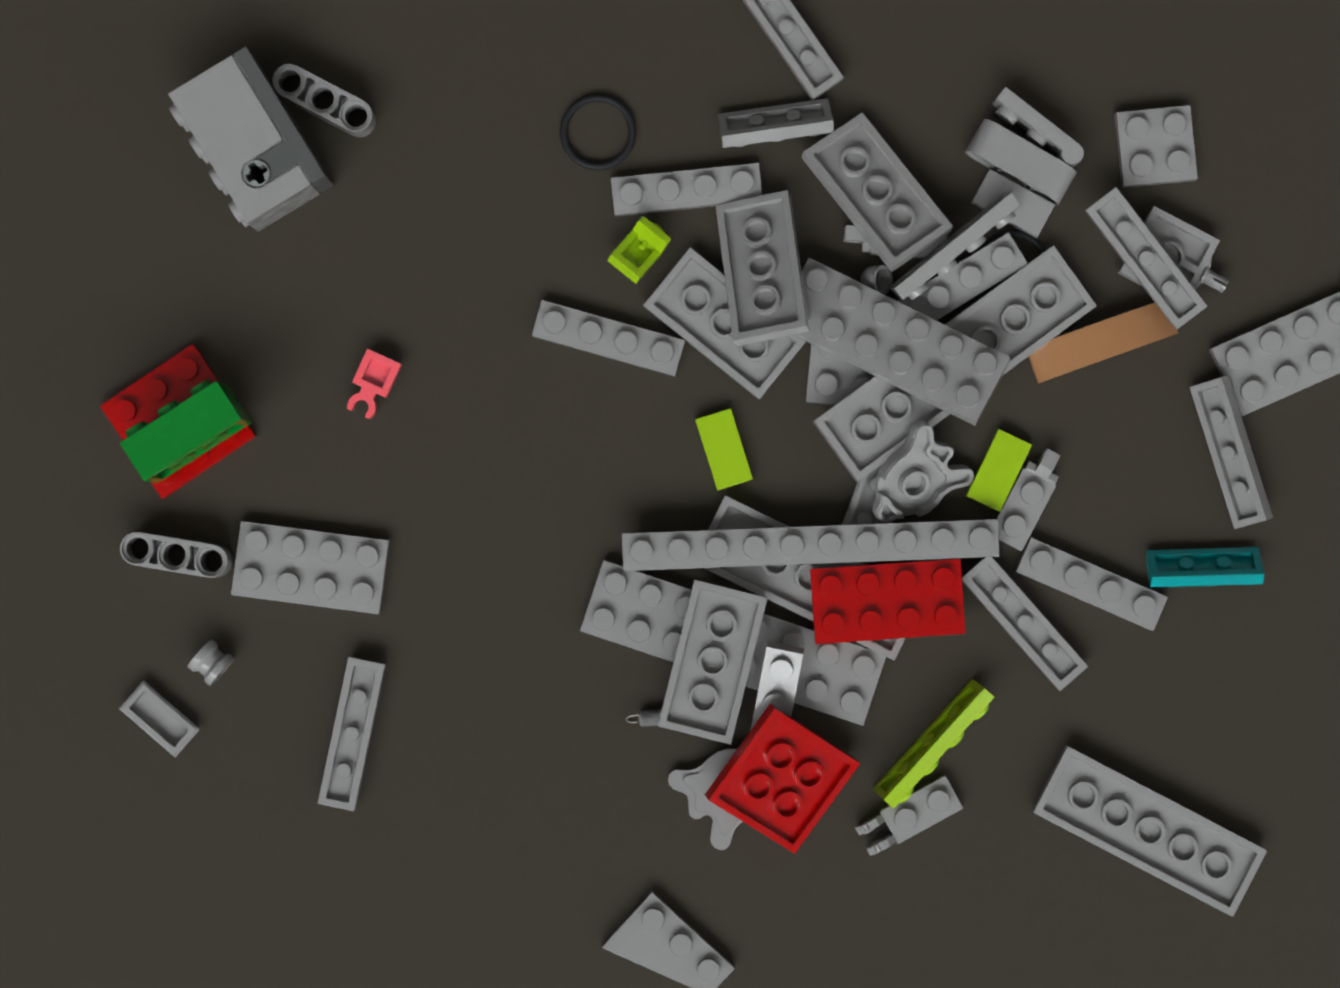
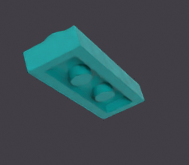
[1145,547,1265,587]

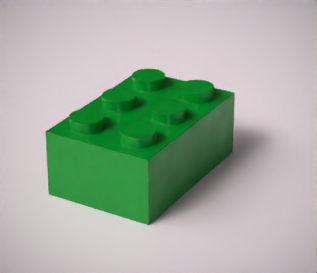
[120,379,253,483]

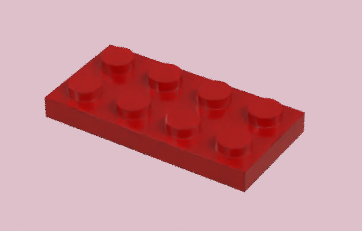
[809,559,966,644]

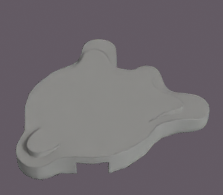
[872,420,974,523]
[668,748,743,850]

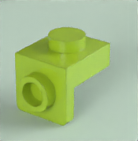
[607,216,671,284]

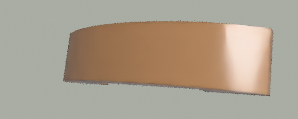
[1028,302,1178,384]

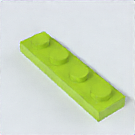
[873,679,995,809]

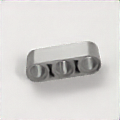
[272,64,376,137]
[965,119,1077,206]
[120,532,233,578]

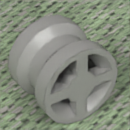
[187,639,235,686]

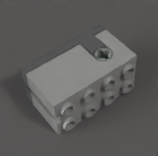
[168,47,334,232]

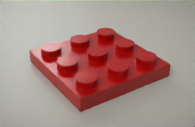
[100,344,257,499]
[704,703,860,854]

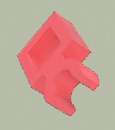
[347,349,402,419]

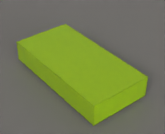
[695,408,753,491]
[965,429,1032,512]

